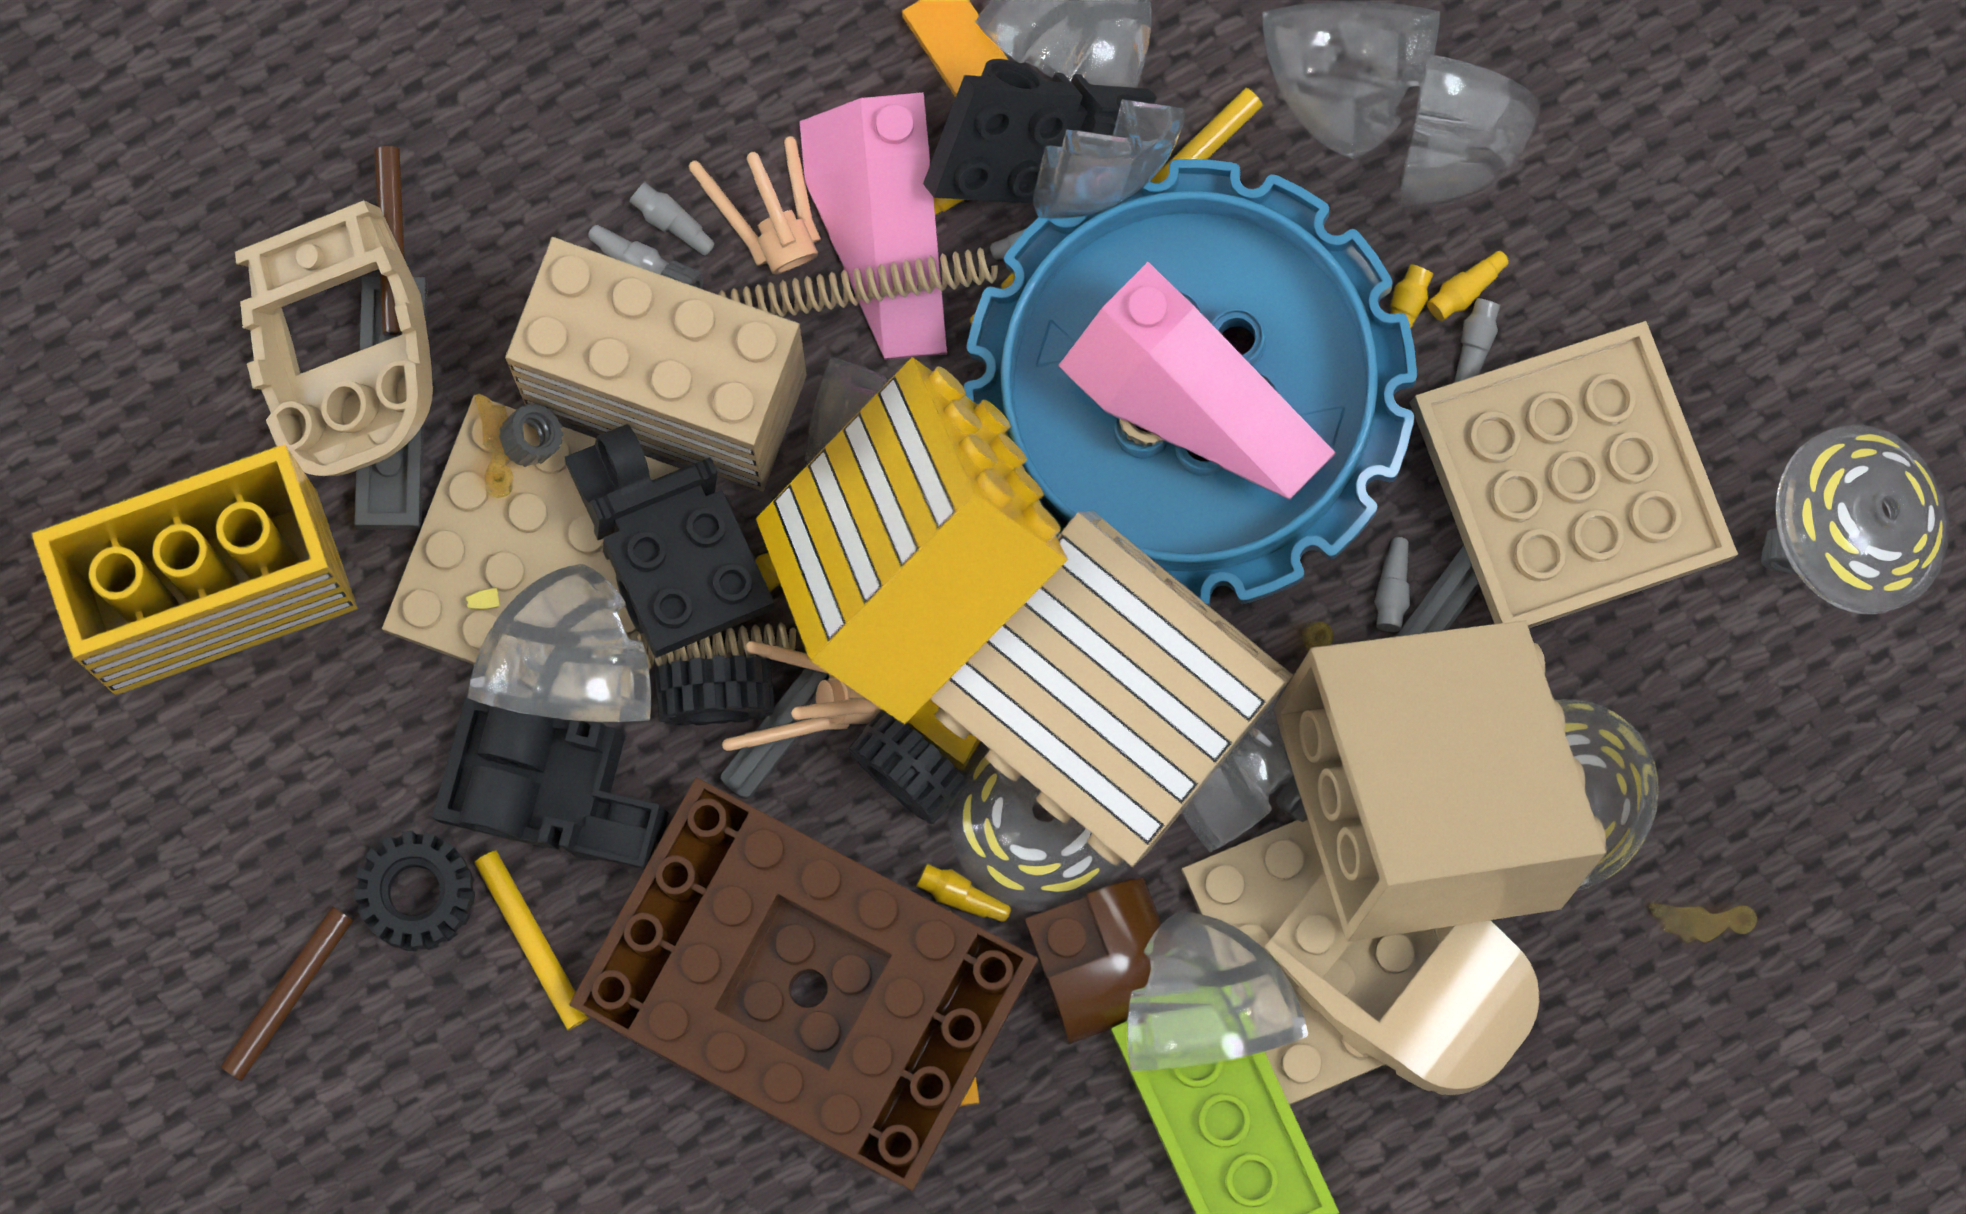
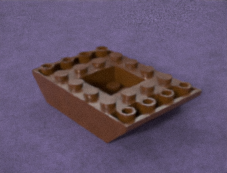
[569,777,1039,1192]

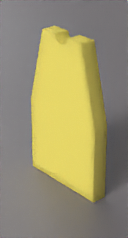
[466,588,500,610]

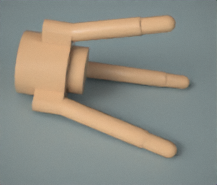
[689,136,821,275]
[722,641,881,751]

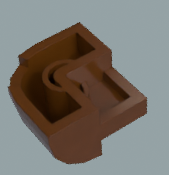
[1024,878,1171,1044]

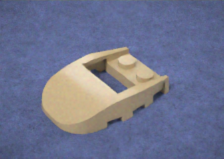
[235,200,433,476]
[1260,871,1539,1095]

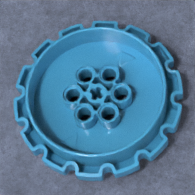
[964,159,1417,606]

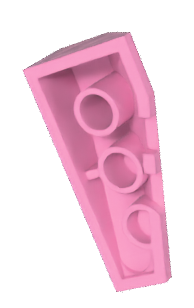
[799,93,947,360]
[1058,262,1335,500]

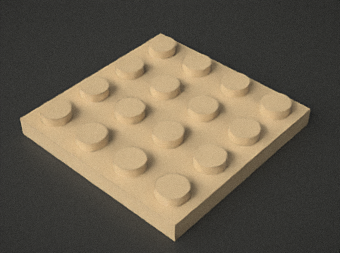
[1410,321,1738,628]
[382,395,680,719]
[1181,820,1453,1105]

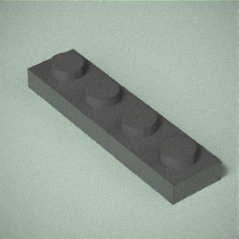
[355,277,428,530]

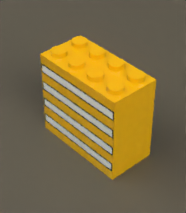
[756,357,1068,724]
[32,444,358,695]

